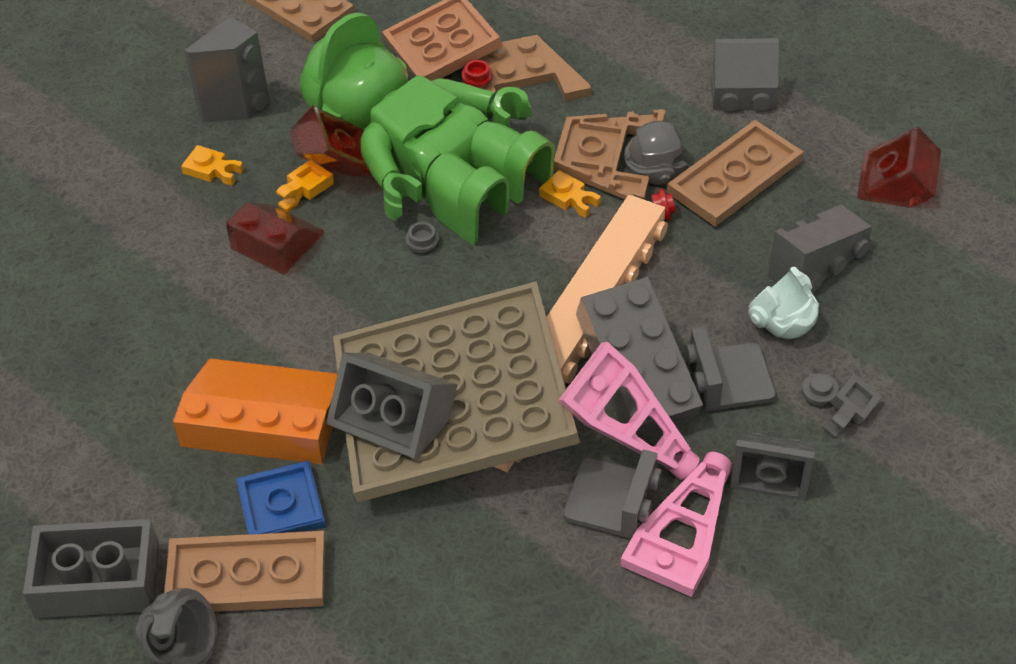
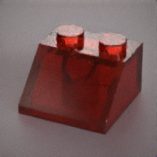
[289,105,372,176]
[857,126,941,208]
[226,202,324,275]

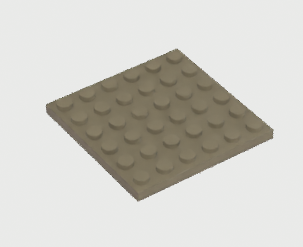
[333,281,580,503]

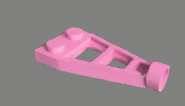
[558,342,700,480]
[621,452,733,597]

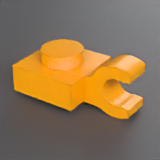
[276,160,334,212]

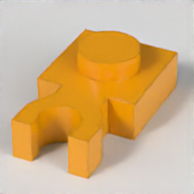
[181,145,244,186]
[539,170,601,218]

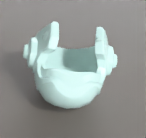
[748,267,819,340]

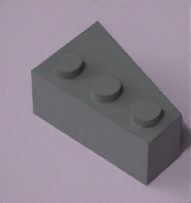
[768,204,872,293]

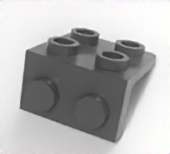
[685,327,775,412]
[564,449,662,539]

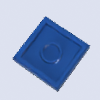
[236,461,326,535]

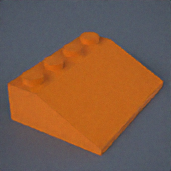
[173,358,338,465]

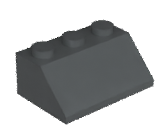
[184,17,270,123]
[326,353,457,458]

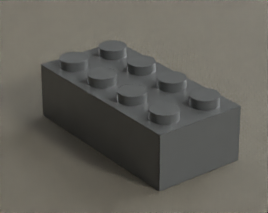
[576,277,703,438]

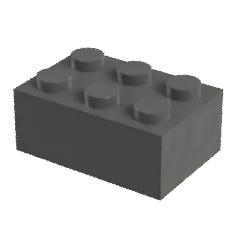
[23,519,159,618]

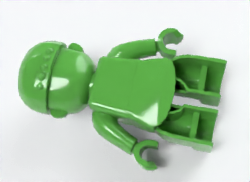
[300,12,555,245]

